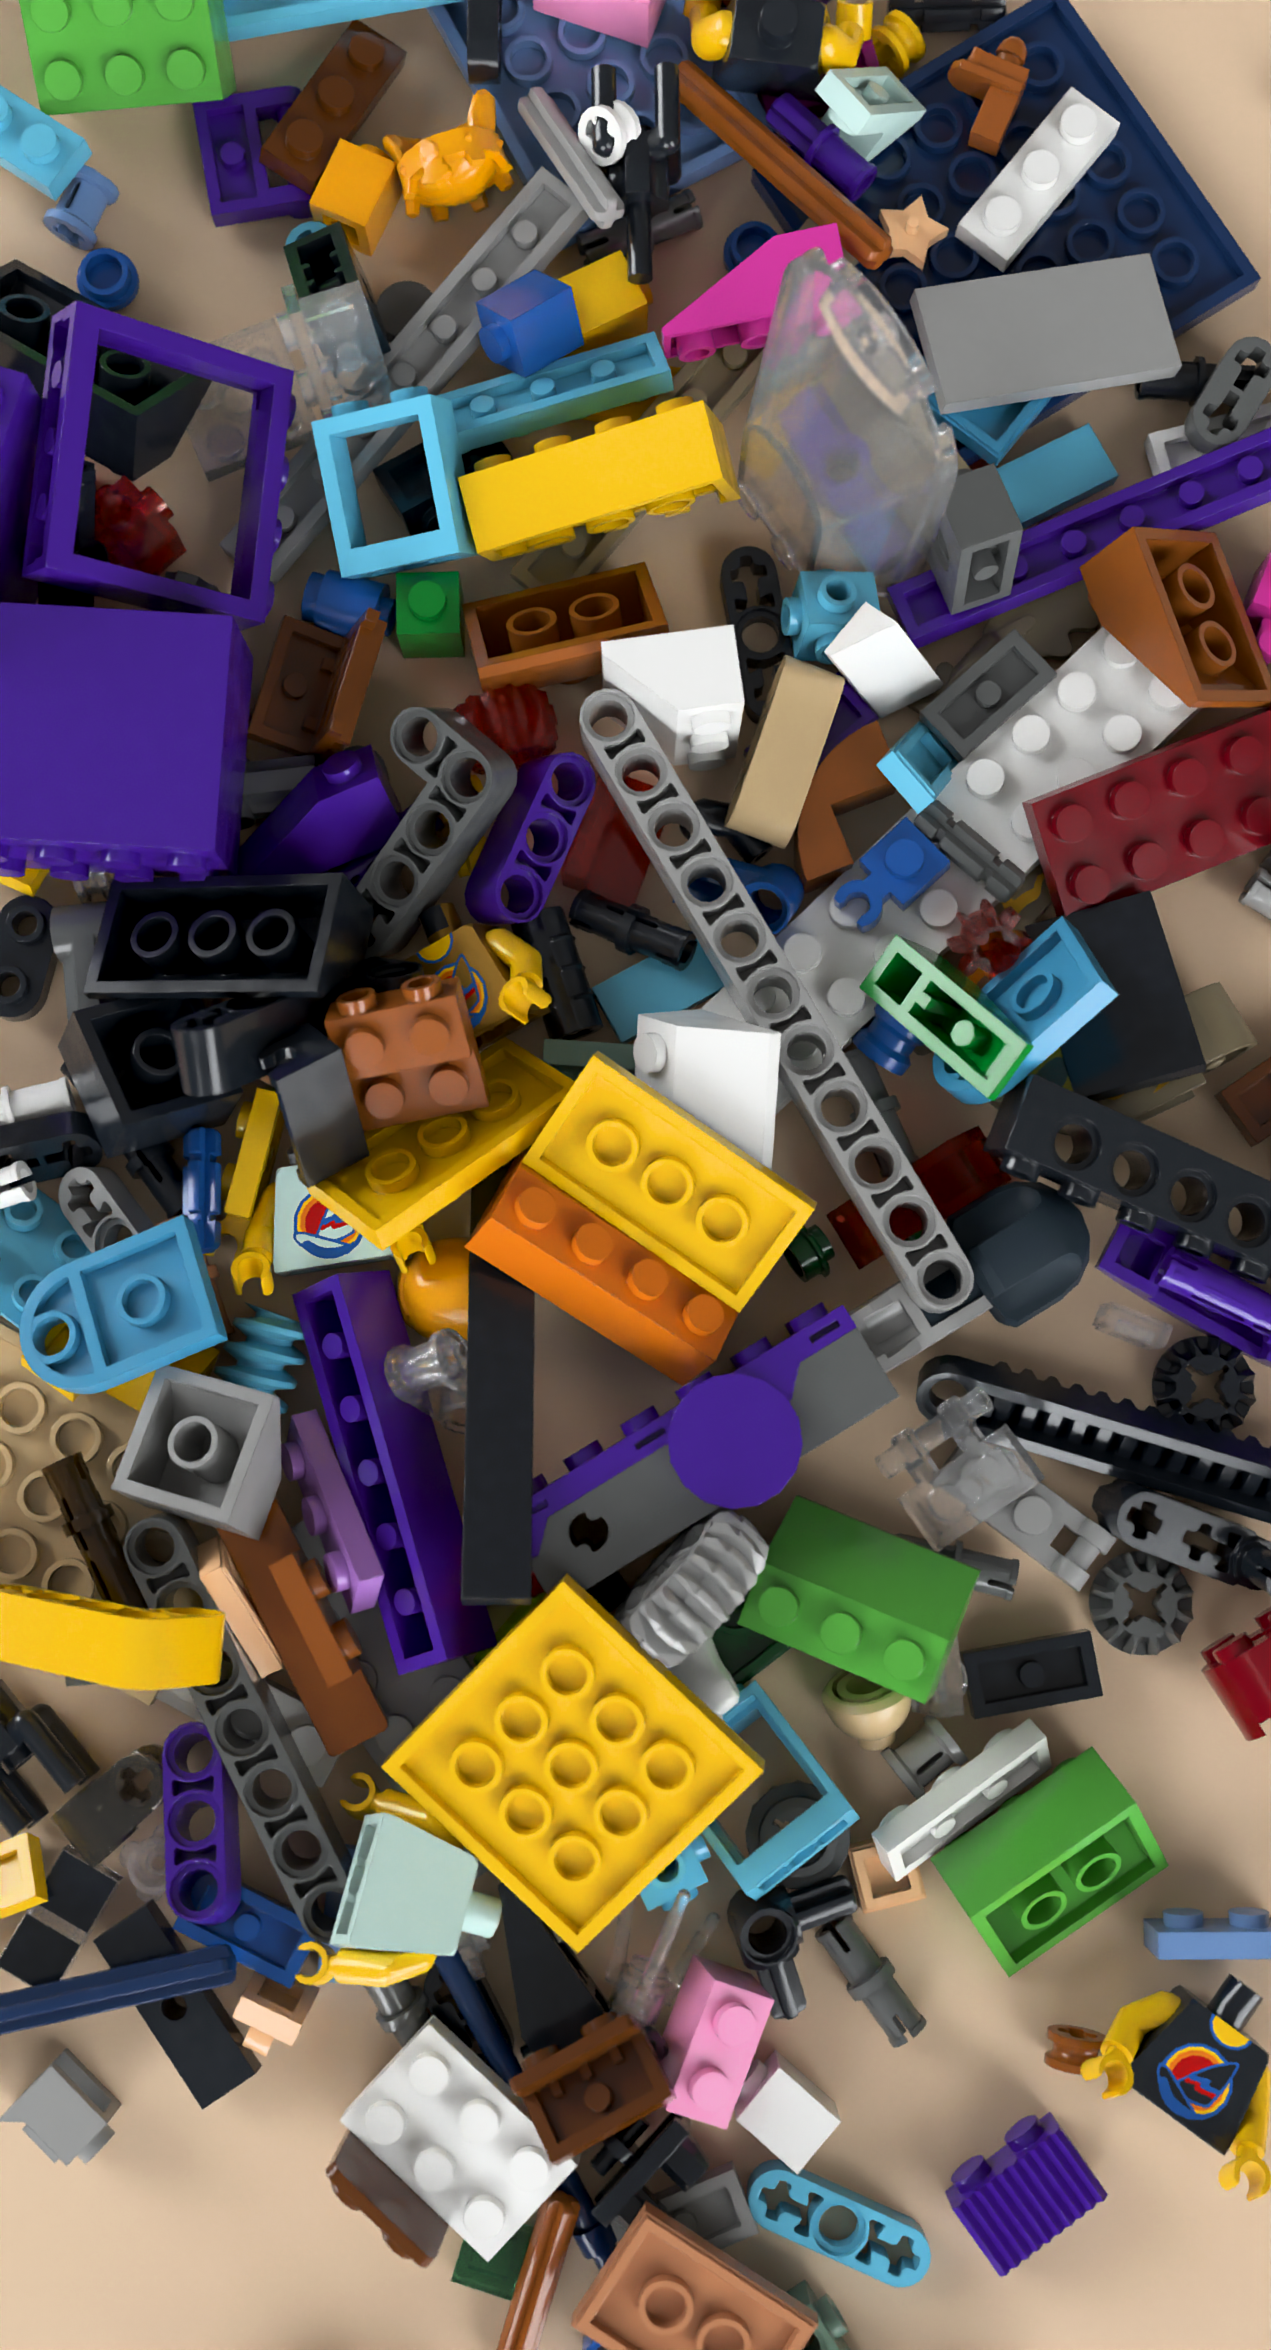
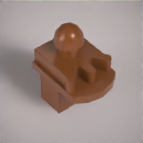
[947,36,1030,157]

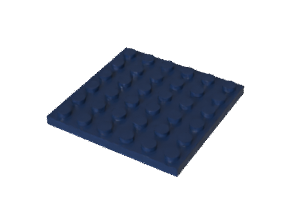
[751,0,1261,466]

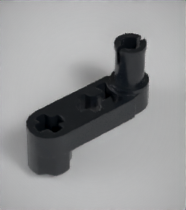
[1091,1478,1271,1596]

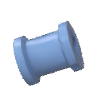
[42,165,120,251]

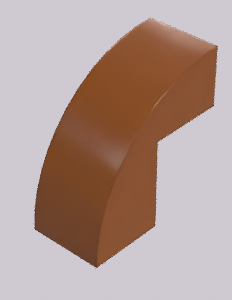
[793,720,896,894]

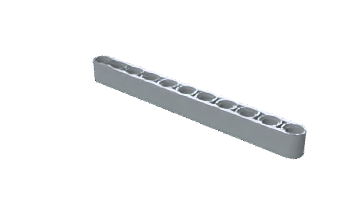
[579,688,974,1313]

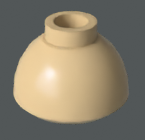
[821,1670,912,1751]

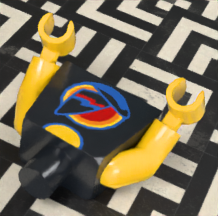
[682,0,873,103]
[1080,1973,1271,2202]

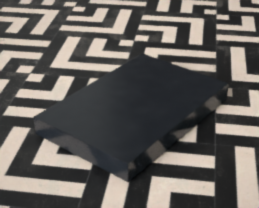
[1025,890,1206,1102]

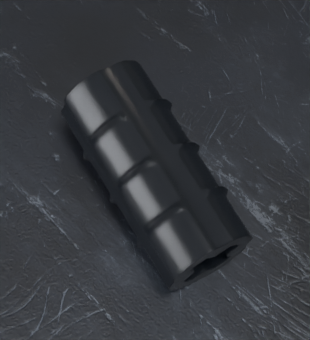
[510,906,604,1040]

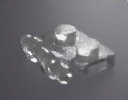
[875,1386,1045,1552]

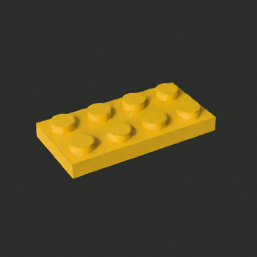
[307,1037,575,1251]
[521,1051,817,1313]

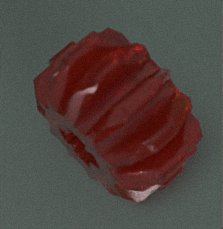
[453,683,559,775]

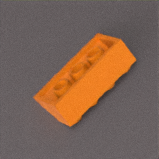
[464,1147,739,1386]

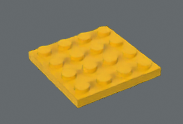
[381,1573,766,1953]

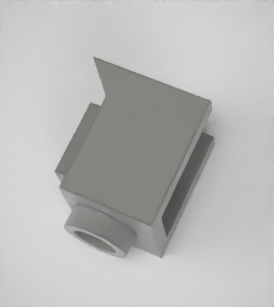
[0,2048,122,2166]

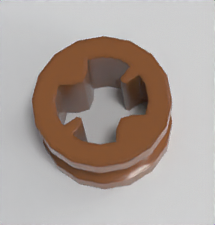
[1044,2024,1105,2075]

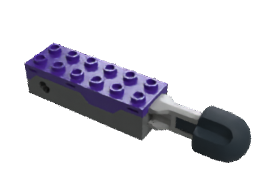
[532,1181,1090,1599]

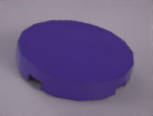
[667,1373,803,1509]

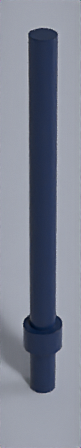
[434,1948,617,2271]

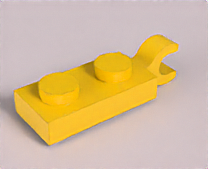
[203,1088,285,1260]

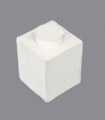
[734,2050,841,2174]

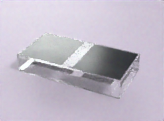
[0,1844,124,1986]

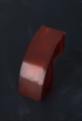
[826,1125,1012,1270]

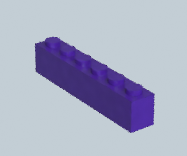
[292,1270,497,1676]

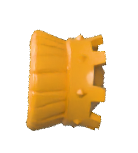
[382,88,514,223]

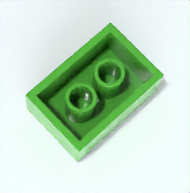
[19,0,237,115]

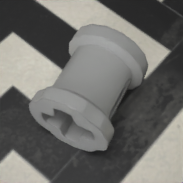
[881,1712,968,1800]

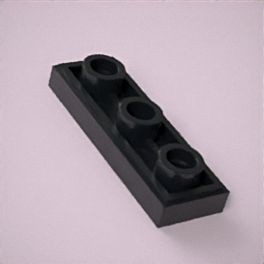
[93,1899,262,2110]

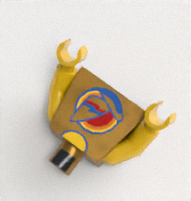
[404,902,552,1051]

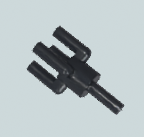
[591,62,682,285]
[0,1679,100,1838]

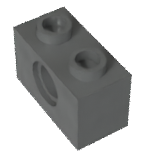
[924,463,1023,615]

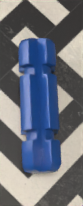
[183,1127,222,1254]

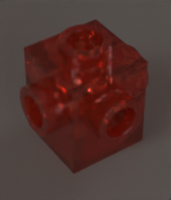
[95,475,187,576]

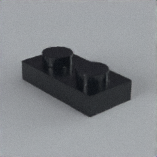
[959,1628,1103,1719]

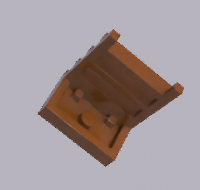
[248,607,388,765]

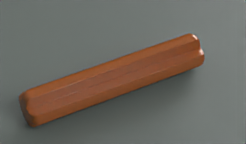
[497,2189,580,2350]

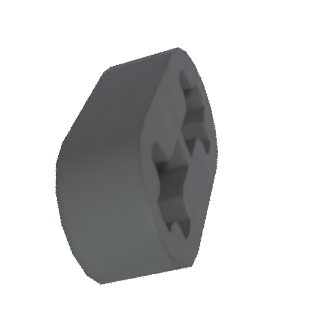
[1184,337,1271,454]

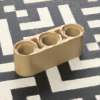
[724,655,845,849]

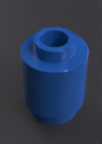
[301,569,396,637]

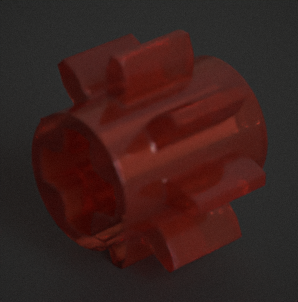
[946,899,1032,981]

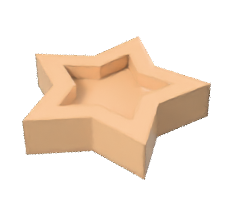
[878,195,949,271]

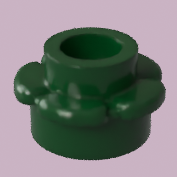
[783,1224,835,1282]

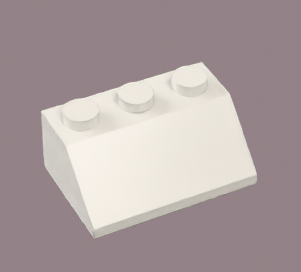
[601,625,745,771]
[633,1009,781,1171]

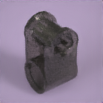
[50,1744,163,1869]

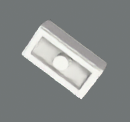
[824,602,943,718]

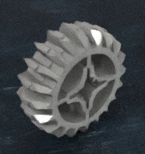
[614,1507,769,1669]

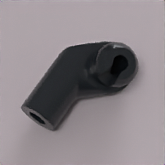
[679,798,773,864]

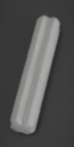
[518,87,624,229]

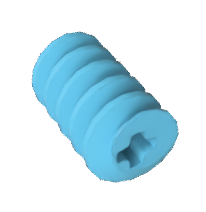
[214,1302,307,1414]

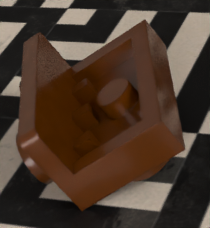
[508,2011,677,2166]

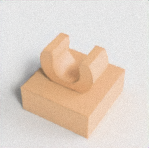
[232,1971,320,2057]

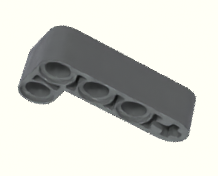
[356,707,517,960]

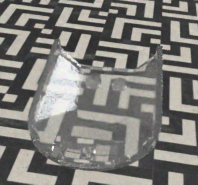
[737,247,958,598]

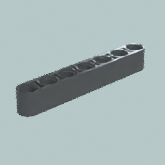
[123,1512,353,1944]

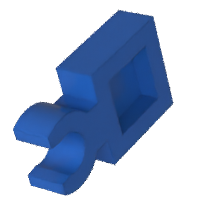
[834,817,950,933]

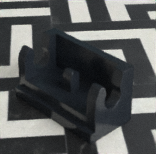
[258,1022,370,1188]

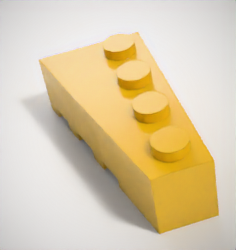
[457,396,741,562]

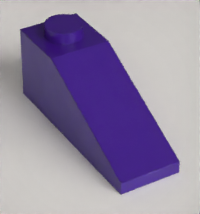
[237,744,403,875]

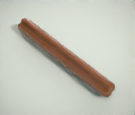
[678,60,893,270]

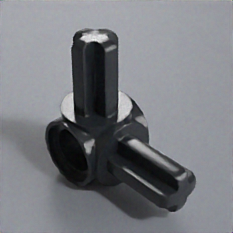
[727,1874,857,2020]

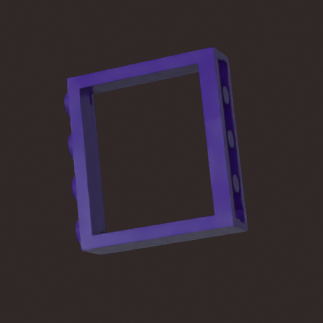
[22,300,296,631]

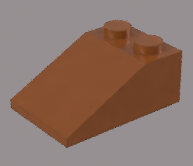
[1079,526,1271,708]

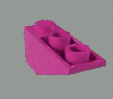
[662,223,852,362]

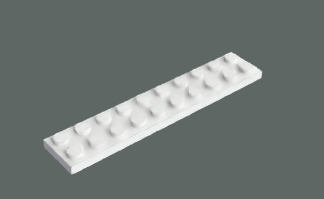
[701,627,1204,1114]

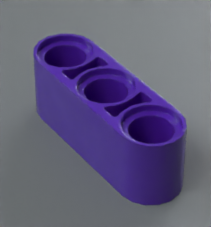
[464,752,596,925]
[162,1722,242,1926]

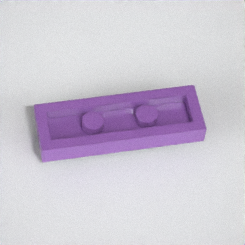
[281,1409,384,1614]

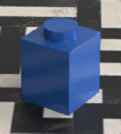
[475,269,584,378]

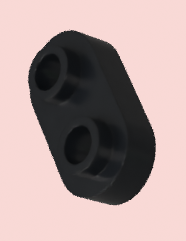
[0,895,58,1022]

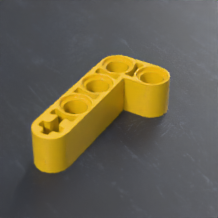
[0,1584,226,1690]

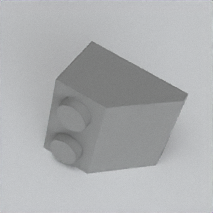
[111,1365,282,1541]

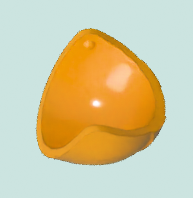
[398,1237,470,1347]

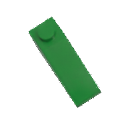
[859,934,1034,1101]

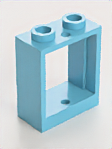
[311,386,479,579]
[701,1680,860,1901]

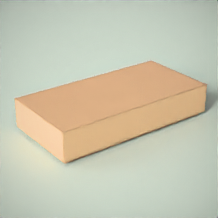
[197,1536,283,1678]

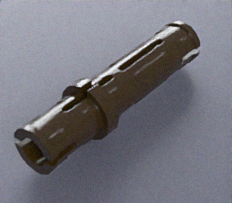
[41,1452,149,1609]

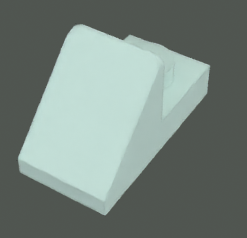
[815,66,927,162]

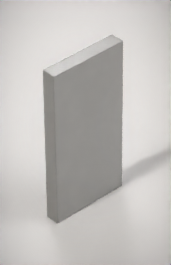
[910,253,1182,415]

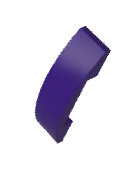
[1095,1222,1271,1368]

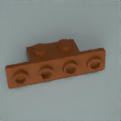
[216,1495,389,1757]

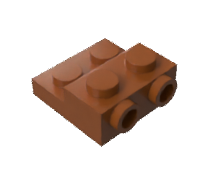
[324,974,491,1131]

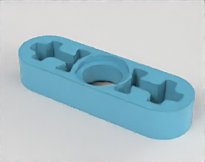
[747,2159,931,2288]

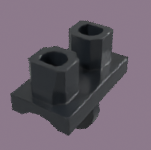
[590,2112,709,2230]

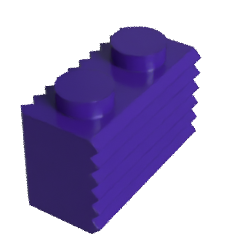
[945,2112,1108,2277]

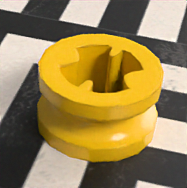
[871,10,926,78]

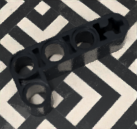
[170,956,424,1097]

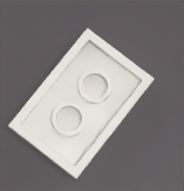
[340,2014,581,2262]

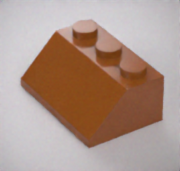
[461,562,669,701]

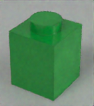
[396,571,465,659]

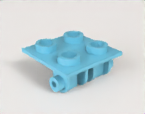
[0,1187,91,1329]

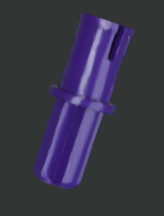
[765,93,878,202]

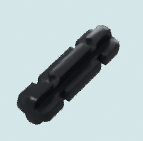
[887,0,1006,32]

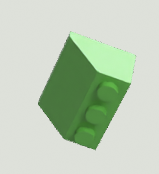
[737,1495,981,1704]
[930,1747,1169,1977]

